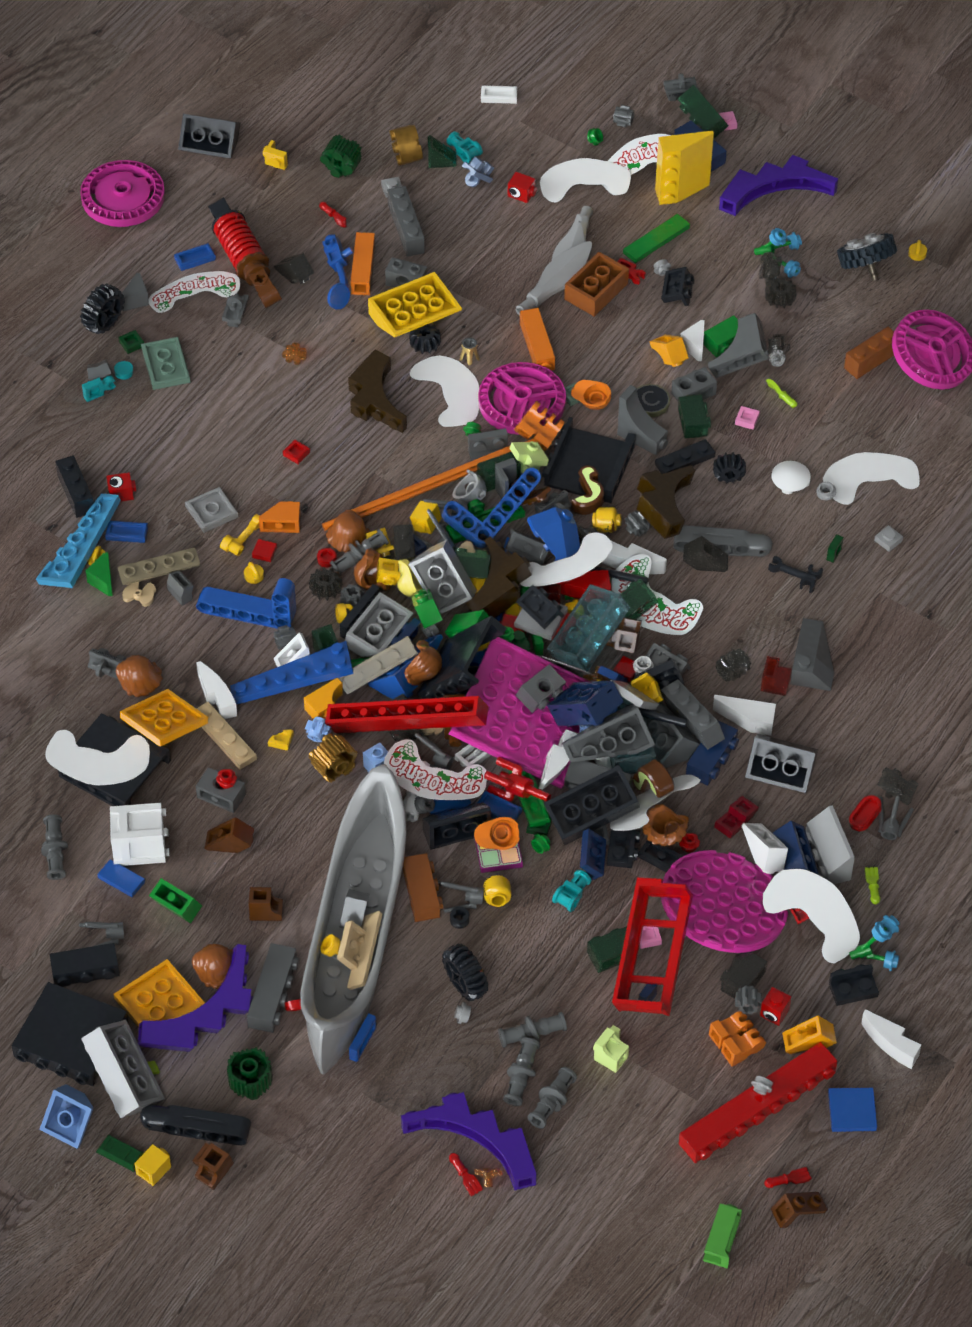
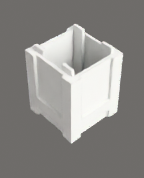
[110,803,169,866]

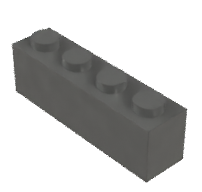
[387,186,425,257]
[661,679,725,750]
[247,943,300,1033]

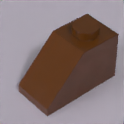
[204,817,254,853]

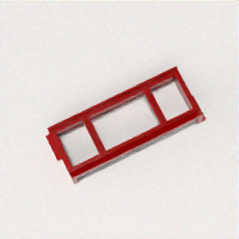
[612,877,693,1016]

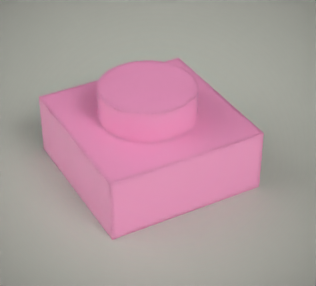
[715,111,737,131]
[735,406,760,430]
[640,926,662,949]

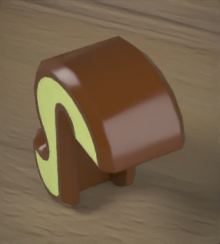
[571,465,604,515]
[633,759,674,798]

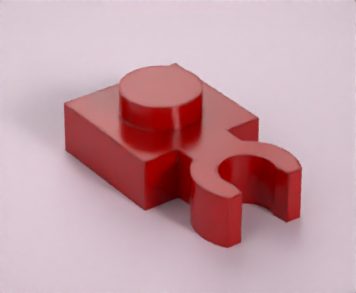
[617,258,646,285]

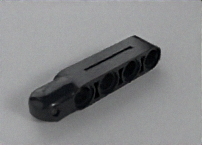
[140,1105,252,1146]

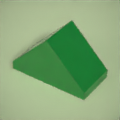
[85,552,113,596]

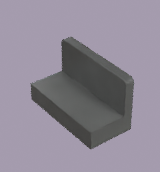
[495,458,517,499]
[505,528,548,565]

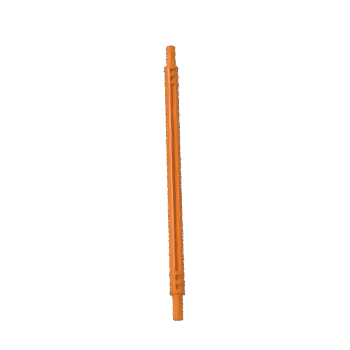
[322,439,537,531]

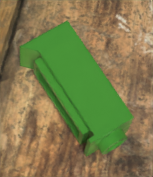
[703,1203,742,1269]

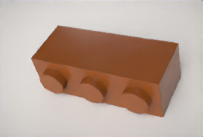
[844,326,894,379]
[402,853,443,922]

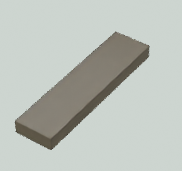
[338,636,418,695]

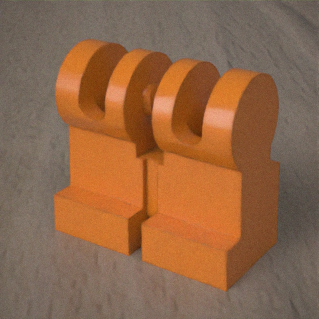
[513,401,565,452]
[709,1011,766,1067]

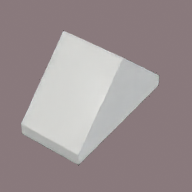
[681,320,705,361]
[274,632,310,667]

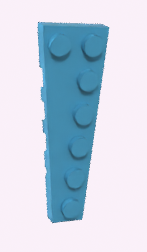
[36,493,121,588]

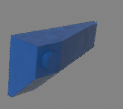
[527,507,580,561]
[368,634,443,700]

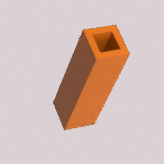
[351,232,375,295]
[520,308,555,371]

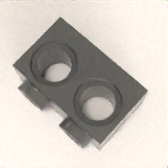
[671,367,717,409]

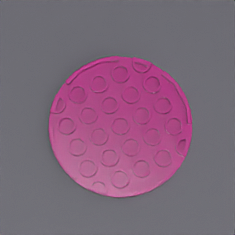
[661,850,788,953]

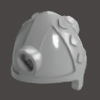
[452,469,487,503]

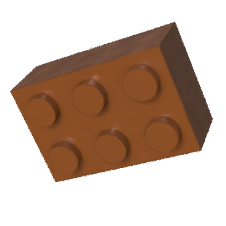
[564,252,629,317]

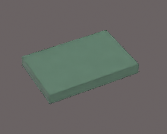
[141,337,191,390]

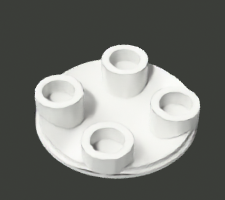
[771,461,811,494]

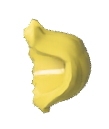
[397,559,422,597]

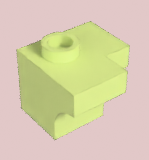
[510,441,549,473]
[593,1025,629,1073]

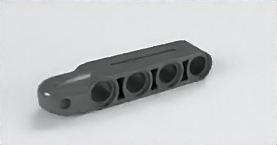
[673,525,773,557]

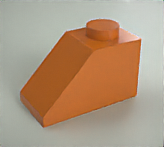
[259,501,301,533]

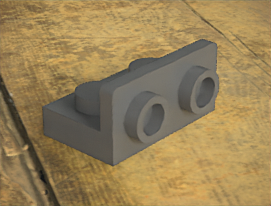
[468,428,508,461]
[646,643,691,675]

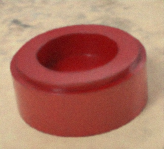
[317,548,337,568]
[285,999,301,1012]

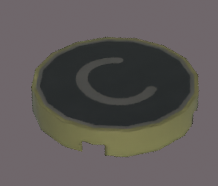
[637,384,670,417]

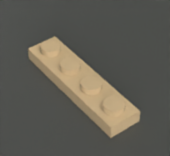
[196,702,257,770]

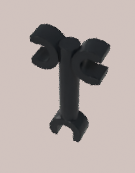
[768,556,823,593]

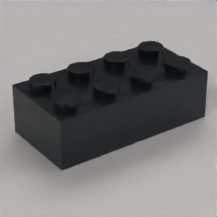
[544,765,640,845]

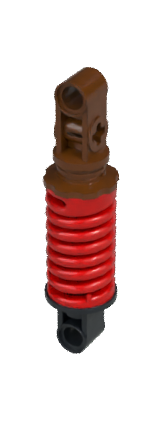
[208,197,282,308]

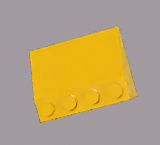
[655,131,714,205]
[368,272,462,337]

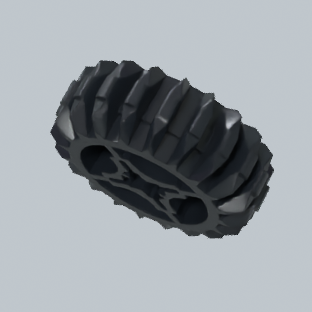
[80,283,125,334]
[442,943,488,1001]

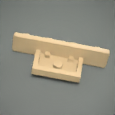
[337,911,383,990]

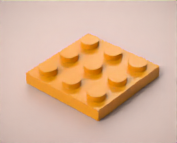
[120,689,208,747]
[114,959,205,1027]

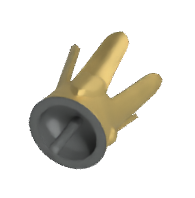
[460,338,479,366]

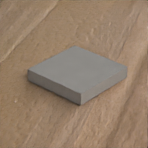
[185,487,239,533]
[514,601,568,640]
[610,680,659,710]

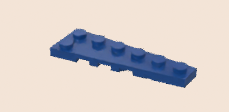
[230,641,354,705]

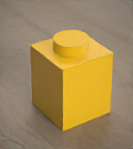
[410,501,442,534]
[135,1144,171,1186]

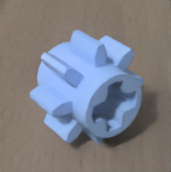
[305,717,332,743]

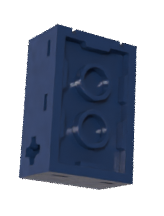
[547,681,624,727]

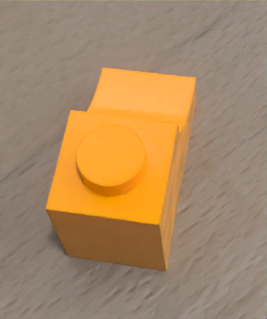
[649,334,689,367]
[304,678,343,719]
[782,1015,837,1054]

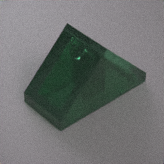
[427,135,457,168]
[312,623,338,652]

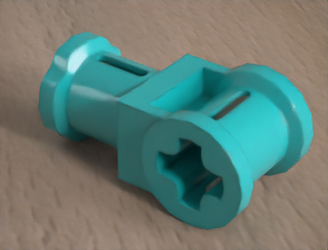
[446,131,483,163]
[552,870,592,912]

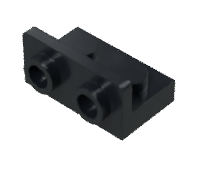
[661,267,695,306]
[516,585,565,630]
[635,660,685,695]
[607,829,641,868]
[829,964,879,1006]

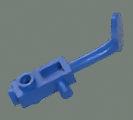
[322,234,354,310]

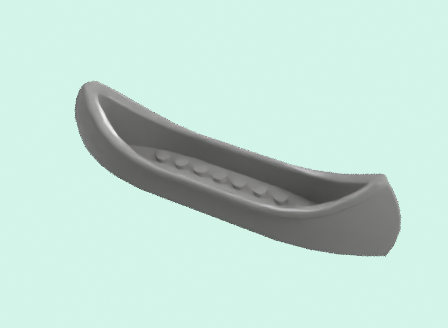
[300,764,407,1075]

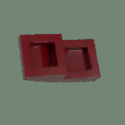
[714,796,759,839]

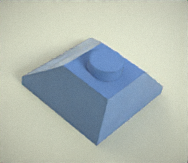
[39,1084,93,1149]

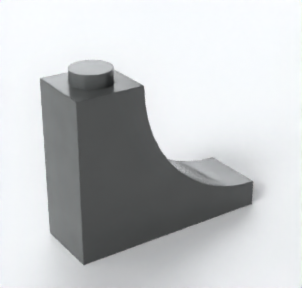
[708,313,769,378]
[617,385,668,455]

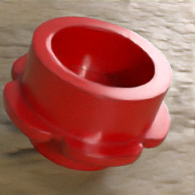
[216,769,237,789]
[679,833,700,853]

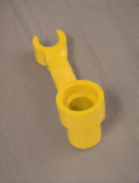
[220,514,260,556]

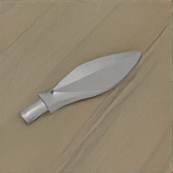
[552,206,593,260]
[515,241,592,316]

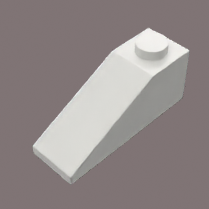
[713,695,776,736]
[742,823,788,874]

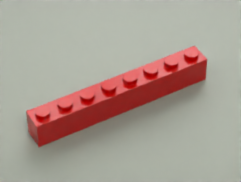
[325,696,489,733]
[679,1042,837,1163]

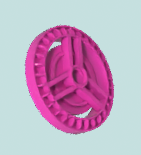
[80,160,165,227]
[892,310,972,390]
[478,362,566,435]

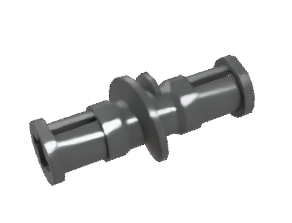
[330,529,389,577]
[41,814,68,880]
[498,1012,567,1048]
[503,1037,541,1106]
[528,1067,577,1129]

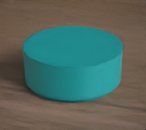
[114,361,134,380]

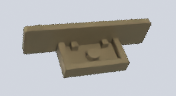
[118,548,200,585]

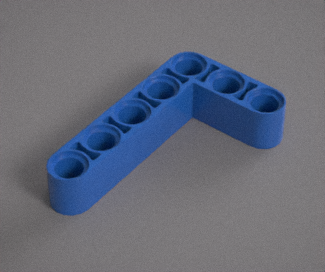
[441,468,541,548]
[196,578,297,629]

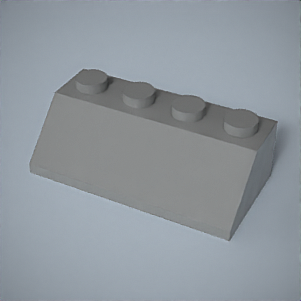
[81,1020,165,1118]

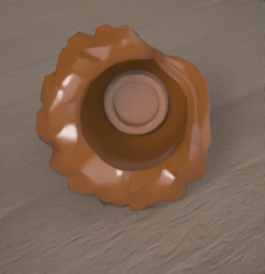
[326,510,371,553]
[354,548,391,591]
[404,640,442,686]
[116,655,163,698]
[643,804,689,846]
[192,944,233,989]

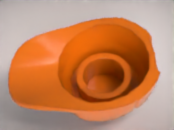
[571,380,611,410]
[474,817,520,850]

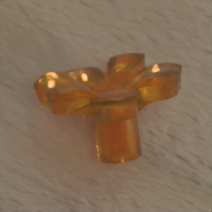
[282,343,307,365]
[583,665,609,681]
[474,1168,504,1187]

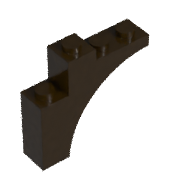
[348,349,407,433]
[636,465,696,539]
[466,536,532,618]

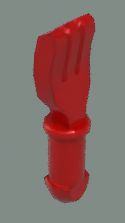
[319,202,347,228]
[449,1153,483,1197]
[764,1167,812,1188]

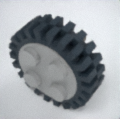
[837,233,897,281]

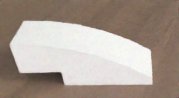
[602,540,667,574]
[196,661,237,719]
[539,729,578,790]
[861,1009,921,1069]

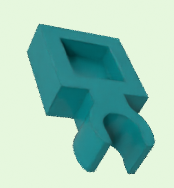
[82,375,116,402]

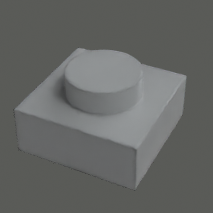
[381,177,402,198]
[874,525,903,552]

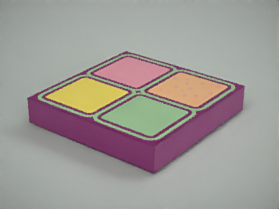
[474,837,523,873]

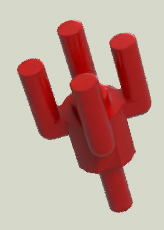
[484,757,551,802]

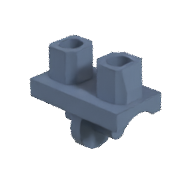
[462,156,494,187]

